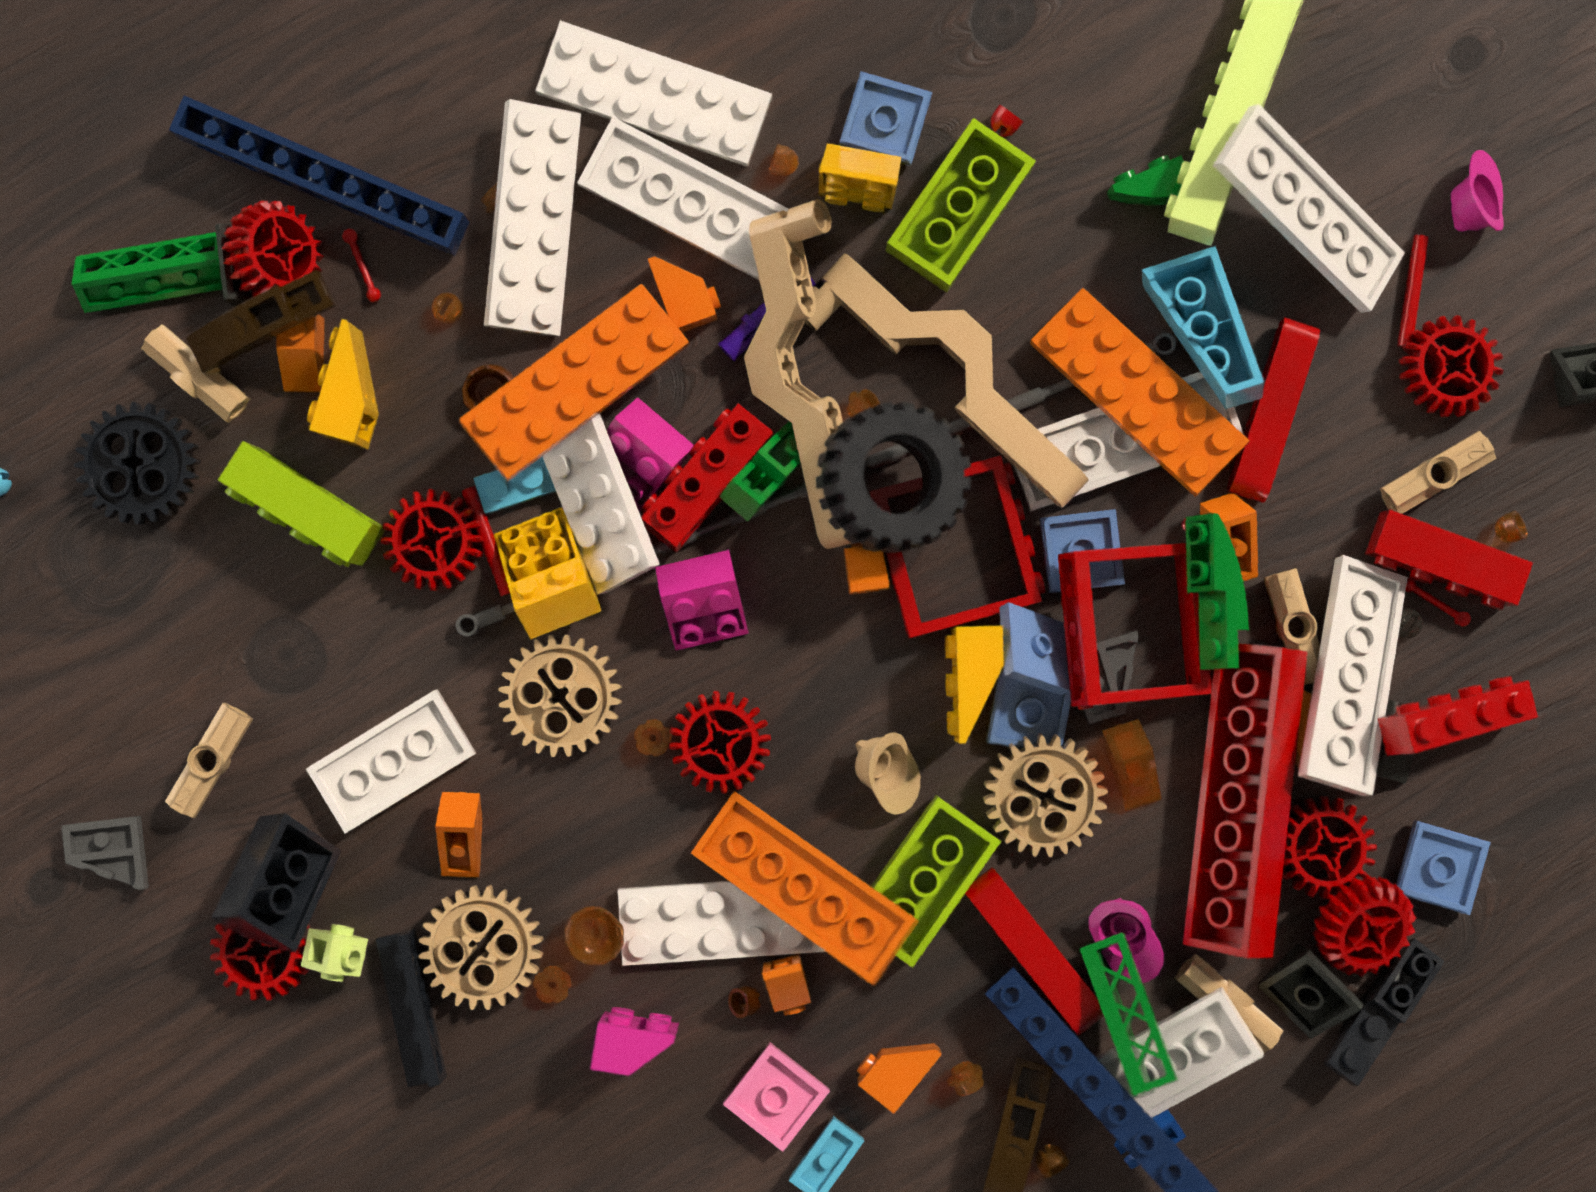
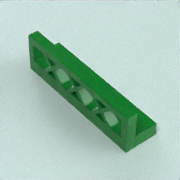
[72,232,222,313]
[1080,932,1179,1098]

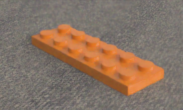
[459,283,689,482]
[1030,288,1250,497]
[691,791,919,985]

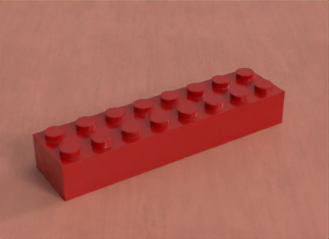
[1183,643,1308,958]

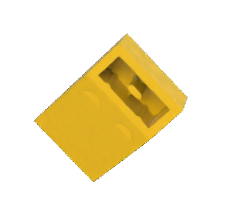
[819,143,901,212]
[307,319,379,450]
[494,507,601,639]
[944,626,1004,743]

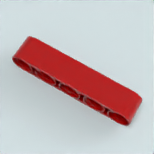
[1227,317,1320,503]
[965,867,1104,1036]

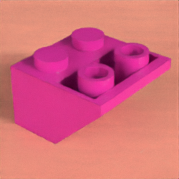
[606,397,694,512]
[655,550,749,650]
[591,1007,679,1075]

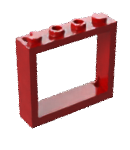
[868,455,1045,638]
[1058,543,1213,706]

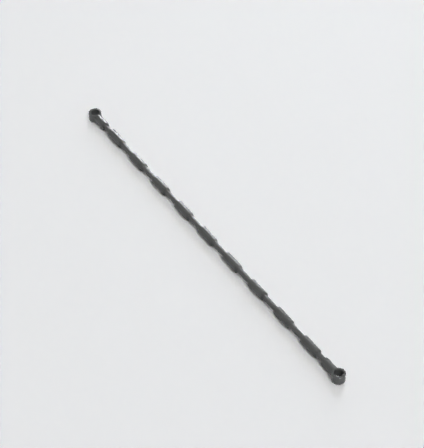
[456,333,1176,636]

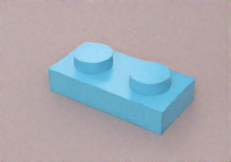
[473,457,556,514]
[789,1116,864,1192]

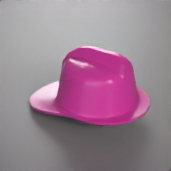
[1451,150,1504,232]
[1089,898,1164,983]

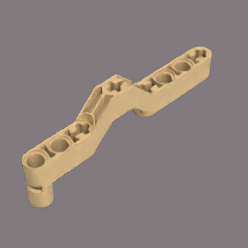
[744,199,852,549]
[805,253,1089,508]

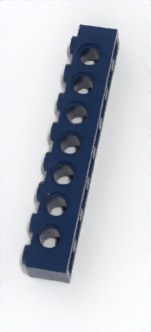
[169,96,470,256]
[985,967,1219,1192]

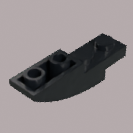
[1323,938,1445,1086]

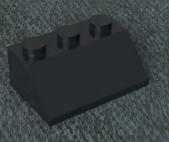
[211,813,342,952]

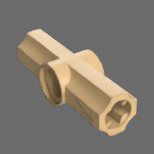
[141,324,250,423]
[1380,431,1497,514]
[1263,568,1320,685]
[165,703,253,818]
[1175,954,1283,1055]

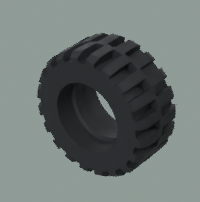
[816,402,971,553]

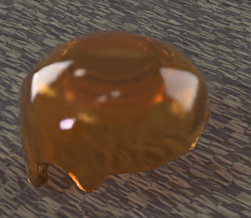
[564,906,624,965]

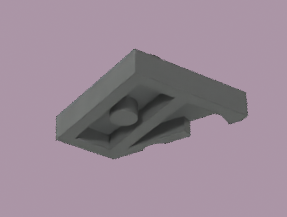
[1083,631,1139,724]
[61,816,149,890]

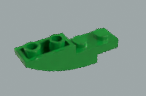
[1107,155,1191,205]
[1186,513,1249,670]

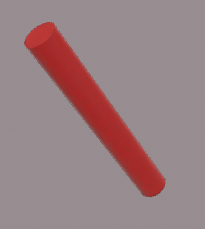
[1397,235,1429,348]
[461,486,510,597]

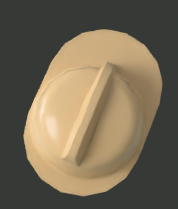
[855,732,920,815]

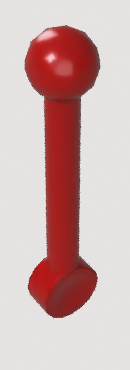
[342,229,381,302]
[1405,578,1471,626]

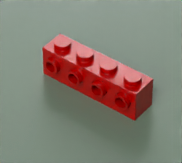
[640,403,773,554]
[1365,509,1533,611]
[1377,676,1538,756]

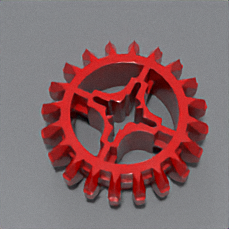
[222,201,325,298]
[1398,315,1504,418]
[381,489,484,591]
[669,691,771,793]
[1282,796,1377,899]
[1312,875,1417,977]
[210,923,310,1001]

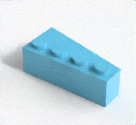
[1142,246,1264,409]

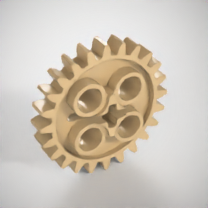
[498,635,622,757]
[983,733,1108,857]
[419,885,543,1010]

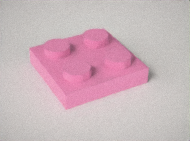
[723,1042,830,1152]

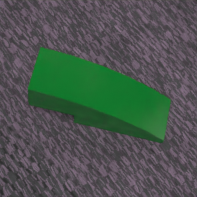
[719,421,801,521]

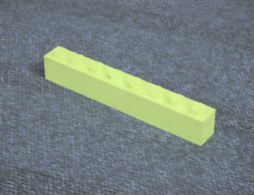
[1164,0,1304,246]

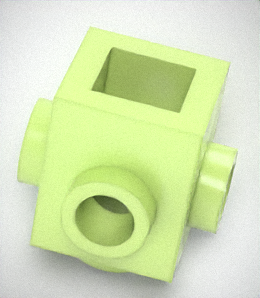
[301,924,368,982]

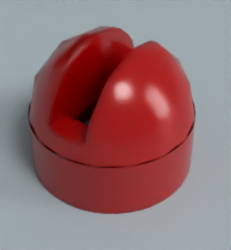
[990,104,1023,137]

